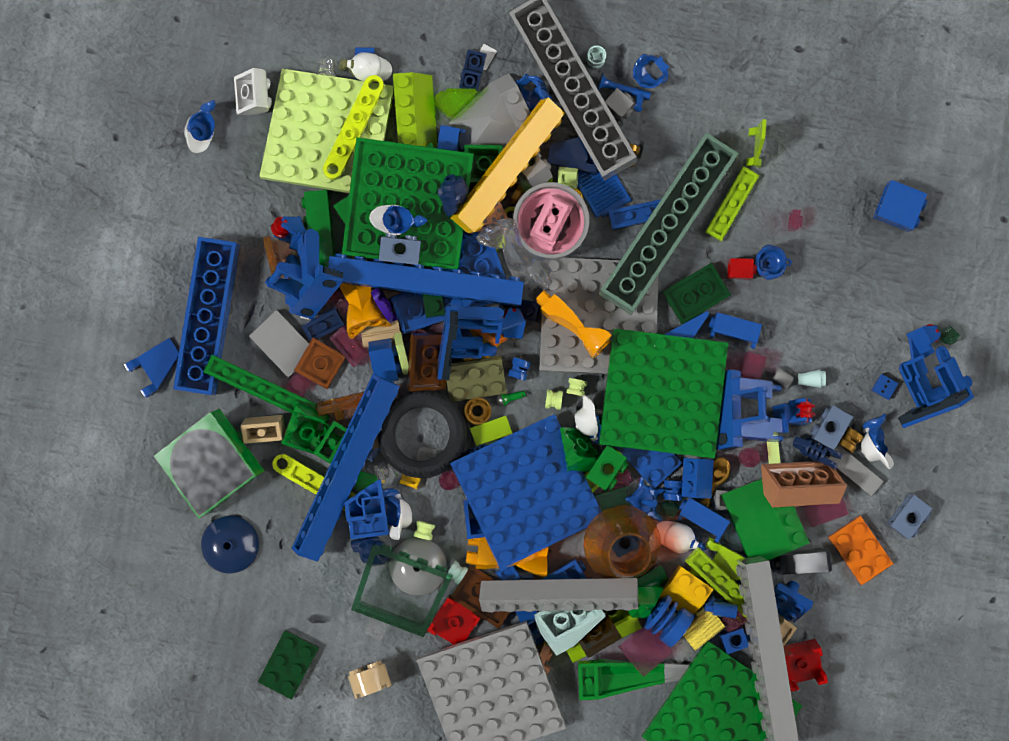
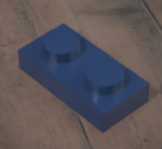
[301,307,345,341]

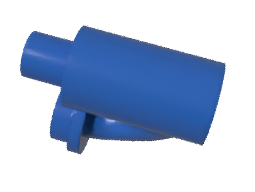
[704,594,737,619]

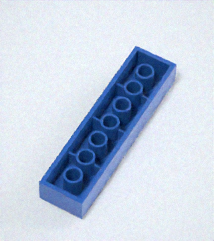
[173,237,240,396]

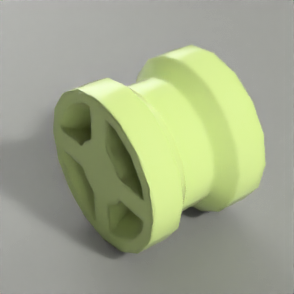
[566,378,588,397]
[545,389,563,410]
[413,521,435,540]

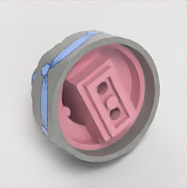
[513,182,589,260]

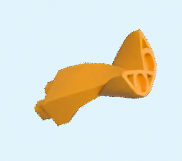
[340,256,391,339]
[536,291,612,359]
[466,537,549,577]

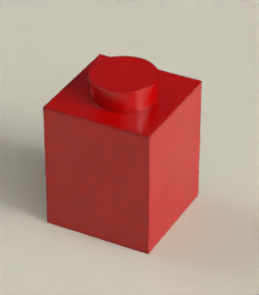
[727,258,757,280]

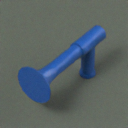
[597,72,651,112]

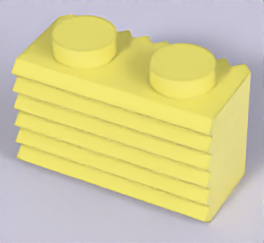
[683,607,725,651]

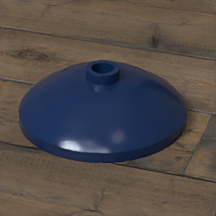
[201,516,259,574]

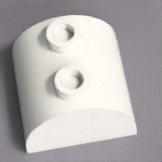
[234,68,272,115]

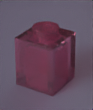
[740,351,767,380]

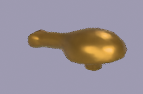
[700,457,731,507]

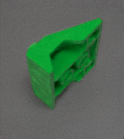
[721,478,809,560]

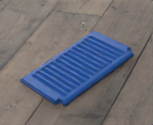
[577,153,632,218]

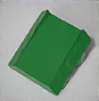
[281,403,330,454]
[560,427,600,473]

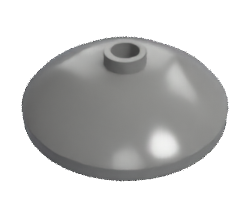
[389,537,447,595]

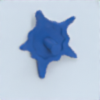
[625,477,665,523]

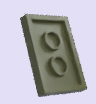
[447,356,507,402]

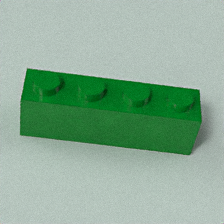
[301,190,335,269]

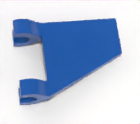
[124,338,179,398]

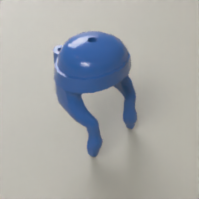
[754,244,792,280]

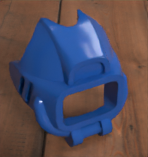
[633,54,670,88]
[516,74,552,110]

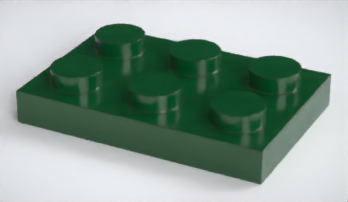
[662,263,731,325]
[258,629,319,700]

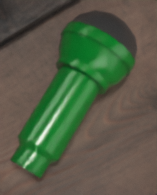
[497,391,526,406]

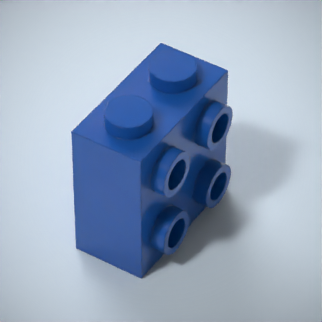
[873,180,927,232]

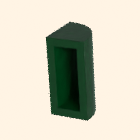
[633,564,669,587]

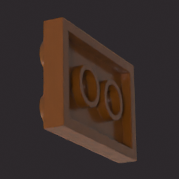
[407,333,446,391]
[450,565,510,629]

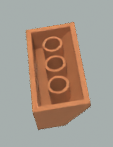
[761,461,847,507]

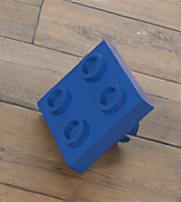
[774,580,813,623]

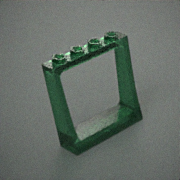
[351,543,453,637]

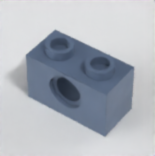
[379,233,421,265]
[810,405,853,450]
[886,494,933,540]

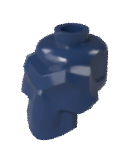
[438,174,468,216]
[350,536,390,566]

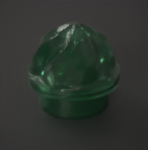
[940,325,961,345]
[660,500,680,519]

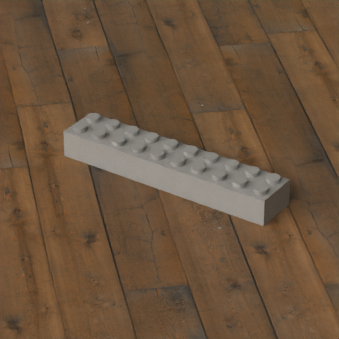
[509,0,638,181]
[736,556,799,741]

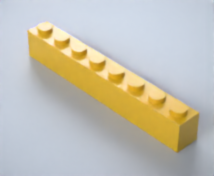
[451,97,565,233]

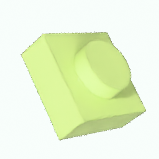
[558,167,578,189]

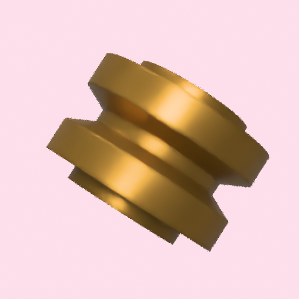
[463,397,491,425]

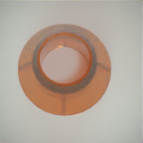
[583,505,661,579]

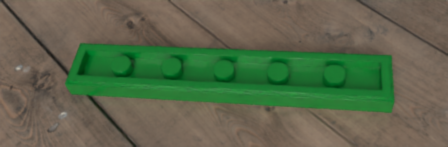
[203,354,317,414]

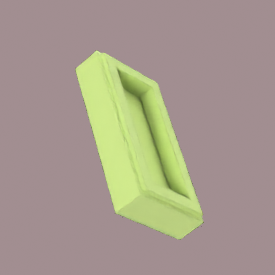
[394,332,409,375]

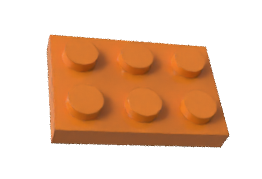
[828,515,893,585]

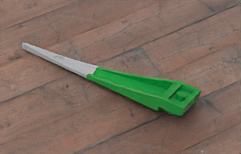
[578,659,690,700]

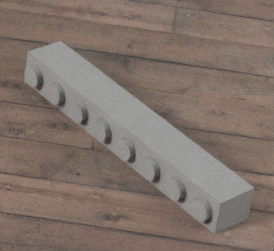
[479,578,638,612]

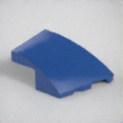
[344,479,389,539]

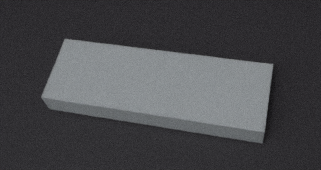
[827,445,884,496]

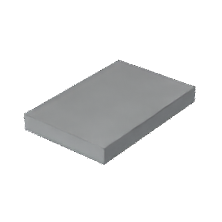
[249,310,309,378]

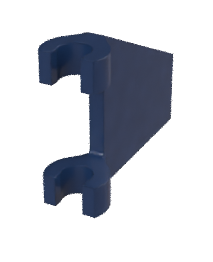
[547,137,599,175]

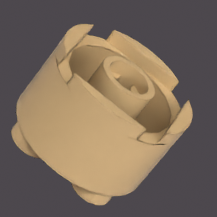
[348,660,392,699]

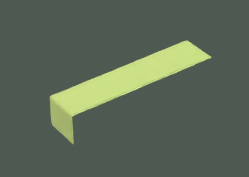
[767,435,780,464]

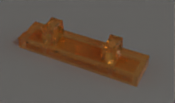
[317,391,364,420]

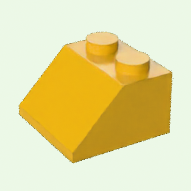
[659,565,714,614]

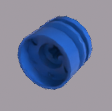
[643,595,694,648]

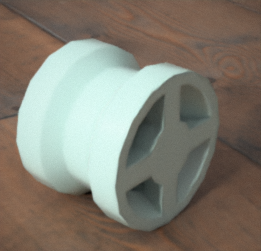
[445,560,469,584]

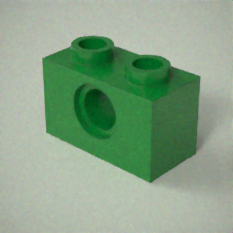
[314,421,348,464]
[586,445,628,492]

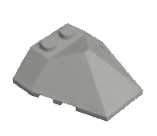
[449,74,530,149]

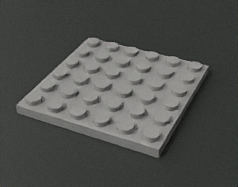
[539,258,659,374]
[416,621,566,741]

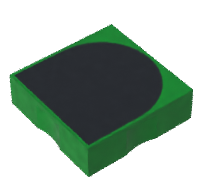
[154,409,265,519]

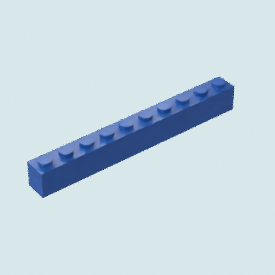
[328,254,524,307]
[291,374,400,562]

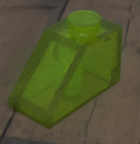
[434,88,478,121]

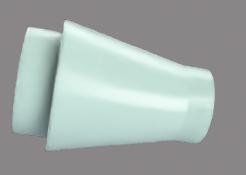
[798,369,826,388]

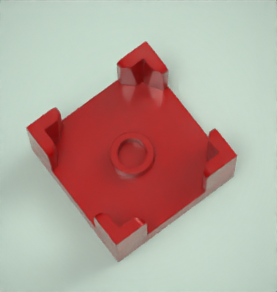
[427,595,481,645]
[783,639,828,692]

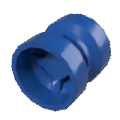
[508,357,531,381]
[663,480,683,501]

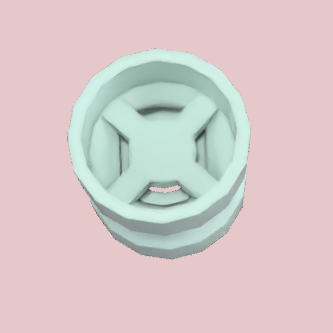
[586,46,606,69]

